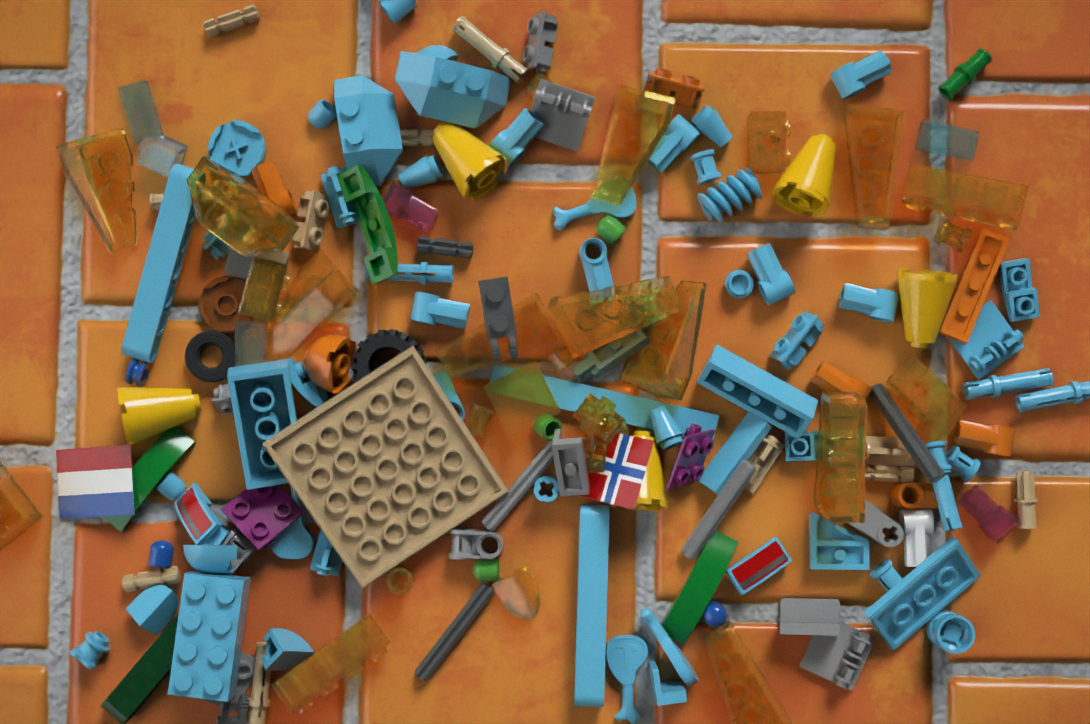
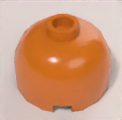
[304,334,358,394]

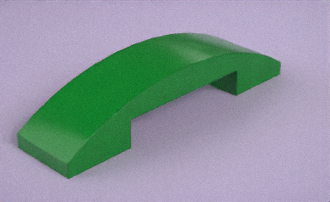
[337,165,398,285]
[103,426,196,532]
[661,530,738,645]

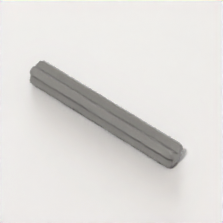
[482,441,554,531]
[681,460,756,559]

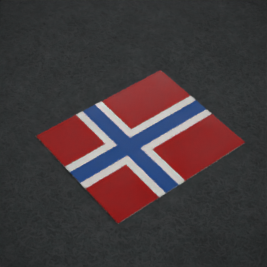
[580,426,654,510]

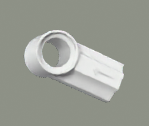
[899,509,934,567]

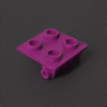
[666,423,715,491]
[221,485,304,550]

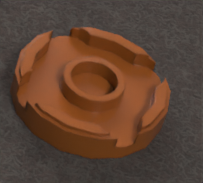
[198,276,257,334]

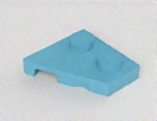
[809,513,869,570]

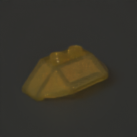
[186,156,300,257]

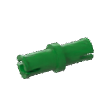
[938,48,992,100]

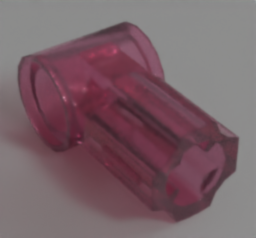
[383,182,440,233]
[958,485,1019,544]

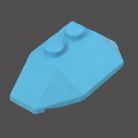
[394,51,511,128]
[334,75,403,187]

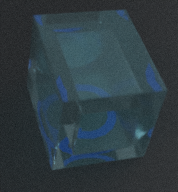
[137,132,188,177]

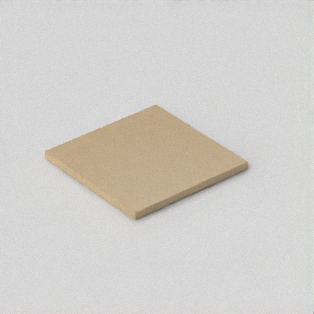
[262,346,509,589]

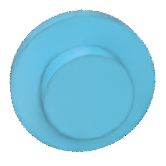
[724,270,754,299]

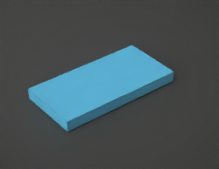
[863,536,981,651]

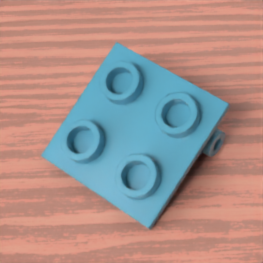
[948,300,1025,380]

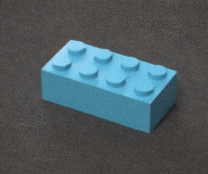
[227,359,297,490]
[168,570,251,702]

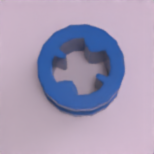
[125,359,150,387]

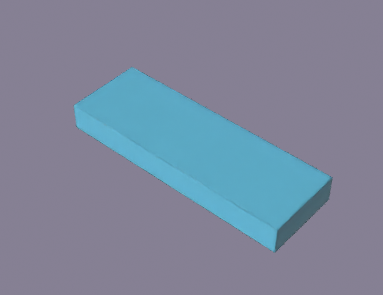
[698,412,772,495]

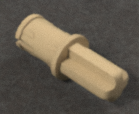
[1014,471,1038,529]

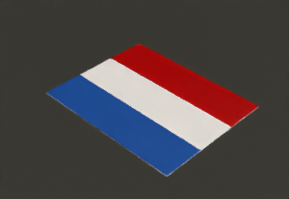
[56,445,134,519]

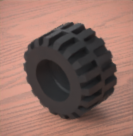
[351,329,427,382]

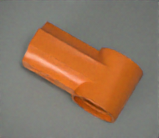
[251,161,298,223]
[809,361,872,414]
[952,420,1015,457]
[890,482,954,509]

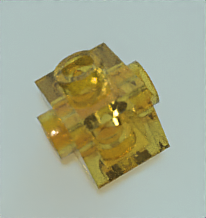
[573,393,626,444]

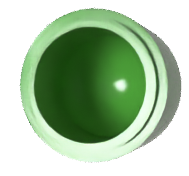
[597,216,626,245]
[533,414,562,441]
[473,557,500,582]

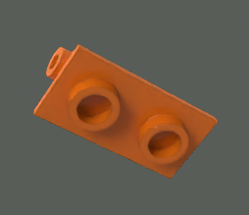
[644,68,704,108]

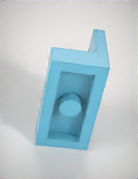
[648,660,687,706]

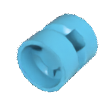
[926,610,975,654]

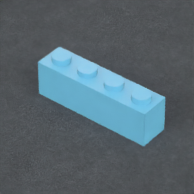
[696,344,818,439]

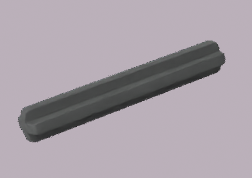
[869,383,945,484]
[414,582,495,682]

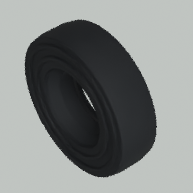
[185,330,238,382]

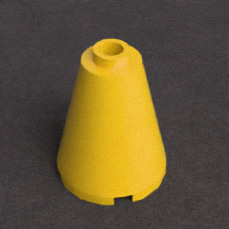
[432,122,509,201]
[772,134,836,217]
[897,269,958,348]
[117,387,201,445]
[610,431,668,511]

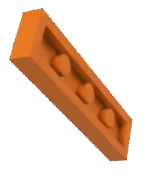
[938,228,1010,345]

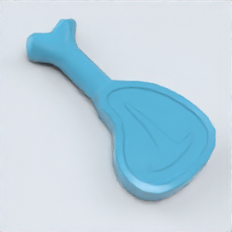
[552,177,637,230]
[272,484,314,560]
[641,608,699,687]
[606,634,648,724]

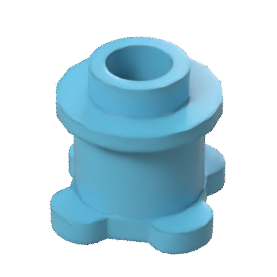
[70,631,111,670]

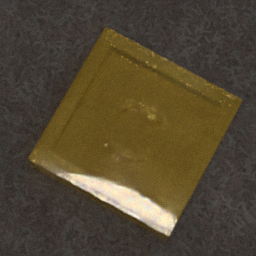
[483,360,561,438]

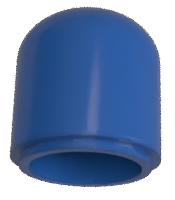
[148,540,174,568]
[702,601,727,627]

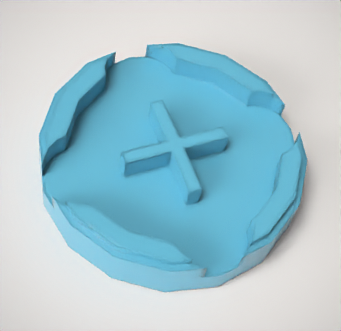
[208,120,267,178]

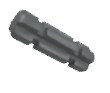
[417,236,474,258]

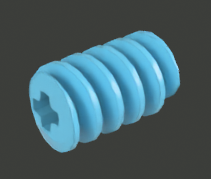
[697,167,763,223]

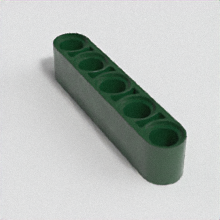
[100,614,179,724]

